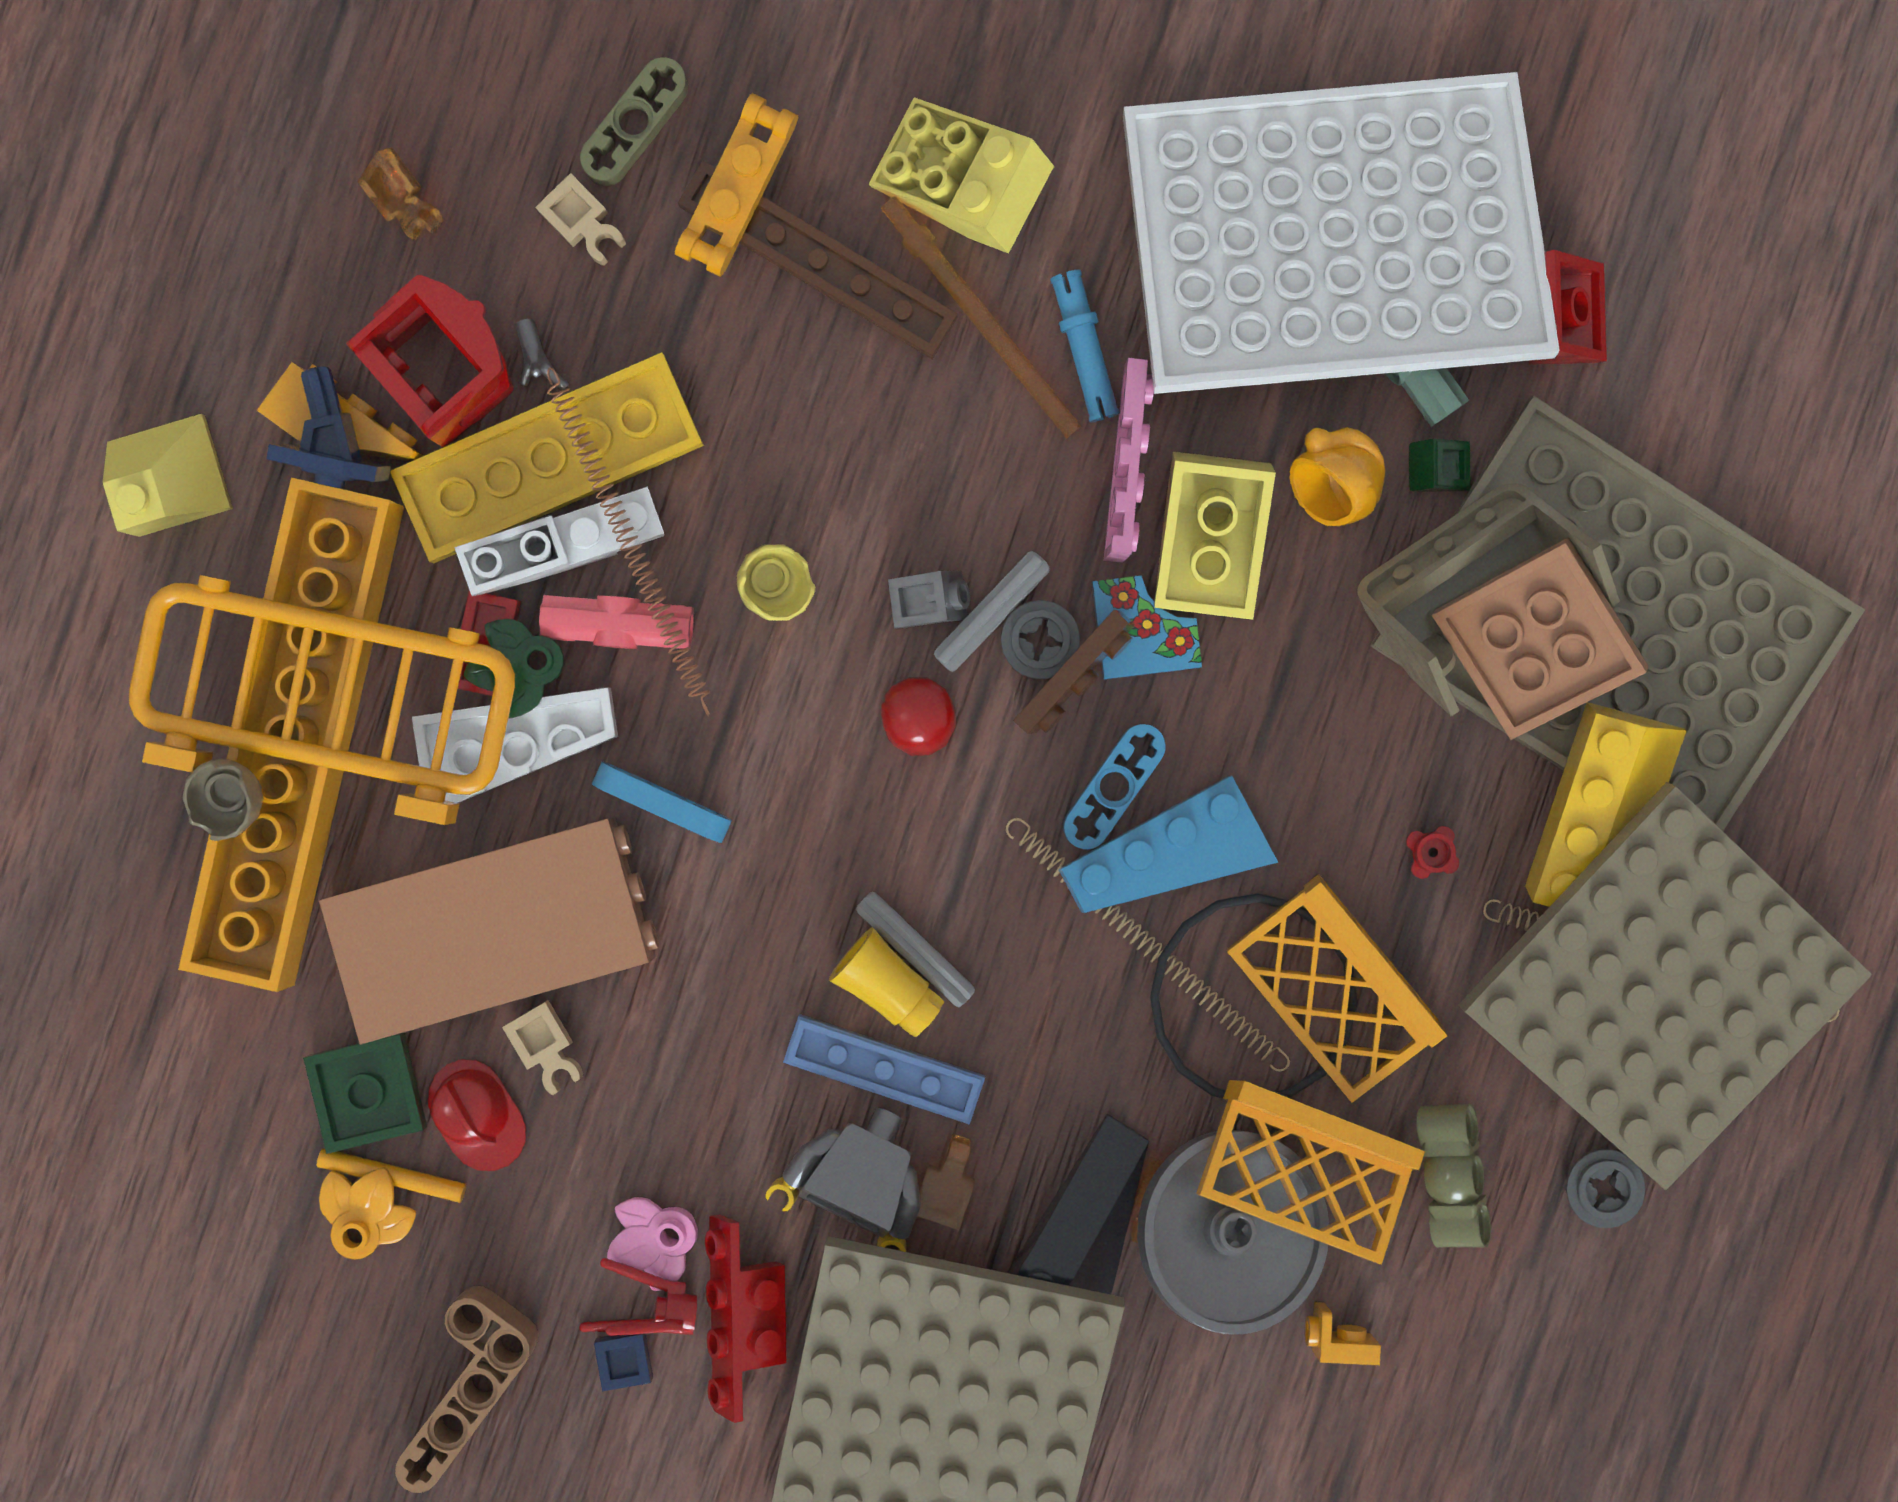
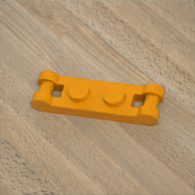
[675,93,798,277]

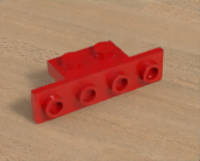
[705,1214,787,1423]

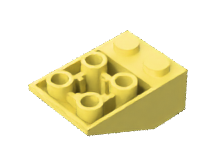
[869,97,1054,254]

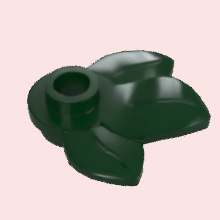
[464,619,564,719]

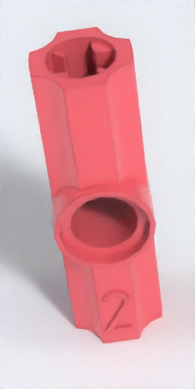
[539,595,694,649]

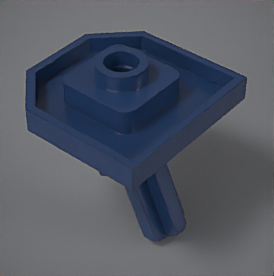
[266,366,391,488]

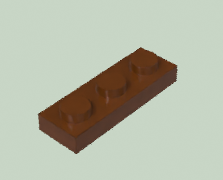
[1013,610,1135,734]

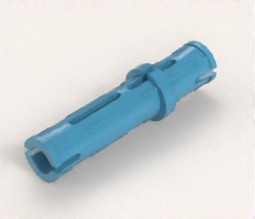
[1050,270,1120,422]

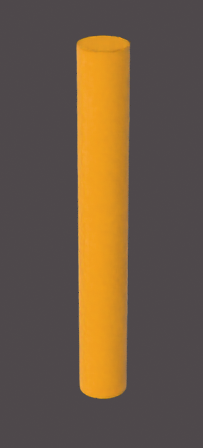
[317,1148,466,1203]

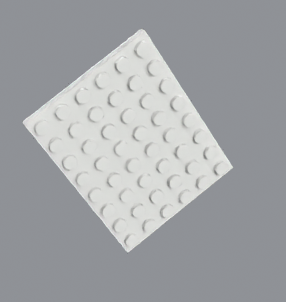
[1123,72,1560,394]

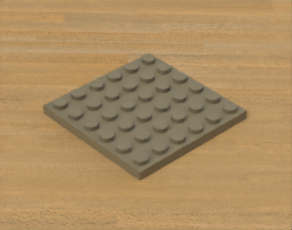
[1458,782,1872,1190]
[772,1236,1125,1502]

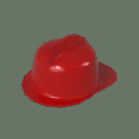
[428,1059,526,1171]

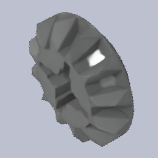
[1001,600,1080,679]
[1564,1147,1645,1228]

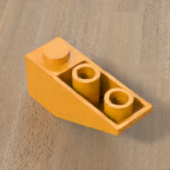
[257,362,423,461]

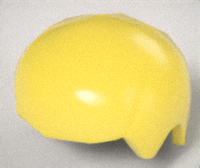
[737,544,815,620]

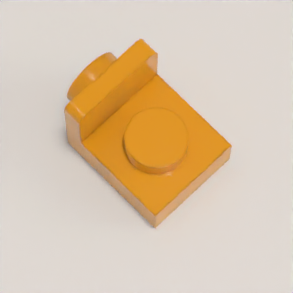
[1305,1302,1381,1366]

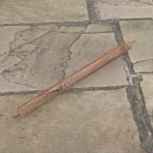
[547,367,710,716]

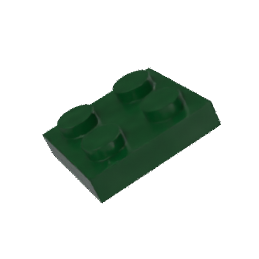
[303,1032,427,1154]

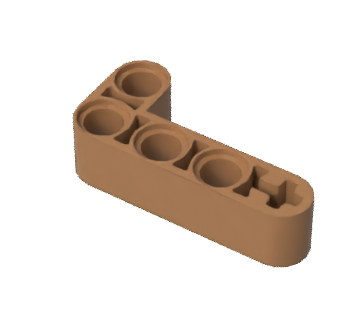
[395,1286,539,1493]

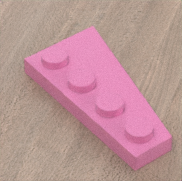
[1103,358,1154,563]

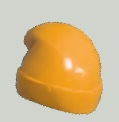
[1289,427,1385,526]

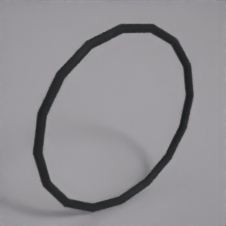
[1150,893,1358,1098]

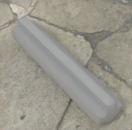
[934,551,1050,672]
[856,892,975,1007]

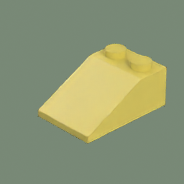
[1154,452,1276,620]

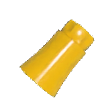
[829,927,944,1037]

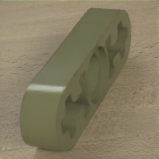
[580,57,688,186]

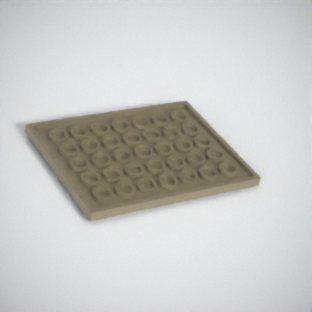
[1370,396,1865,831]

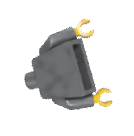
[766,1108,921,1252]

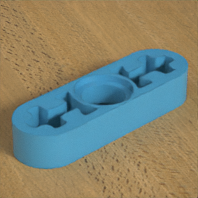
[1063,724,1165,849]
[592,761,732,843]

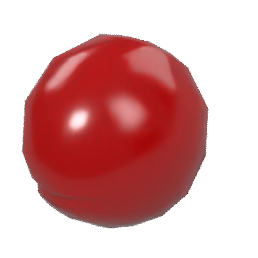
[881,677,956,756]

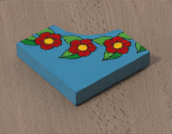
[1092,575,1202,680]

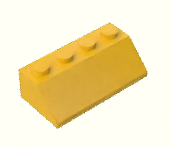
[1525,702,1687,907]

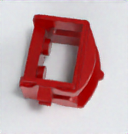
[346,275,514,447]

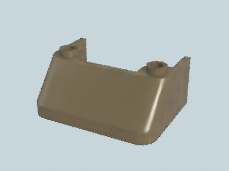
[1357,483,1620,716]

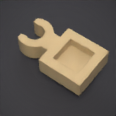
[535,173,626,266]
[502,1000,583,1095]

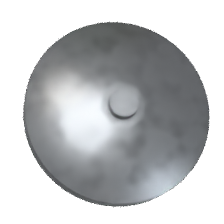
[1137,1130,1329,1335]

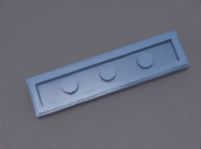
[783,1014,985,1125]

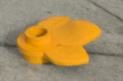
[319,1167,416,1260]

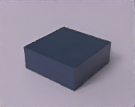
[594,1334,653,1392]

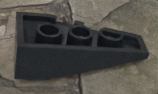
[1007,1114,1149,1294]

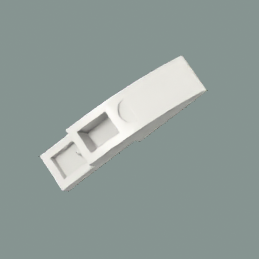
[455,487,664,596]

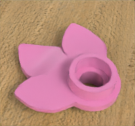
[607,1197,698,1291]

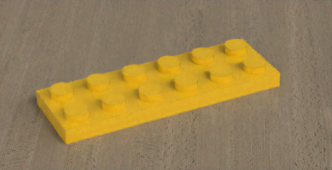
[390,352,704,563]

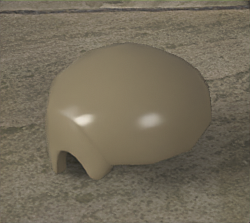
[182,758,264,841]

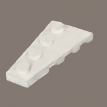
[412,688,618,803]

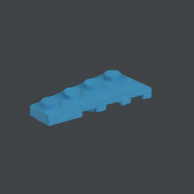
[1058,776,1278,913]

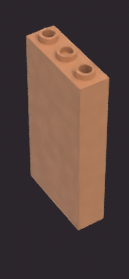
[319,817,659,1045]

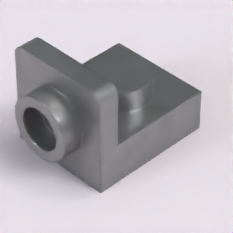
[888,571,970,629]

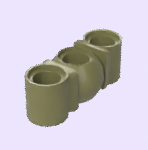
[1417,1104,1491,1248]

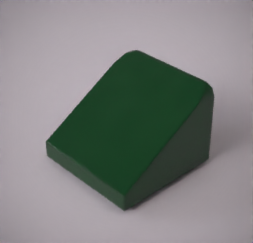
[1409,438,1471,492]

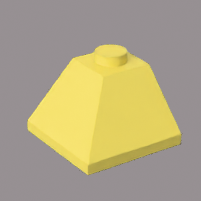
[103,414,233,537]

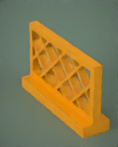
[1227,874,1448,1103]
[1196,1080,1425,1265]

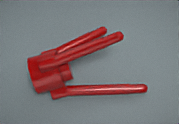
[579,1258,697,1336]

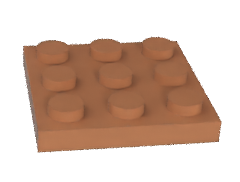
[1432,538,1648,740]

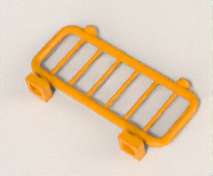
[129,575,515,825]

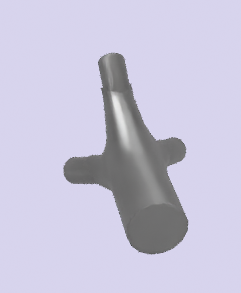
[515,319,569,391]

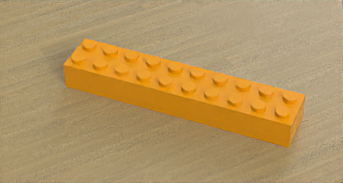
[178,477,404,992]

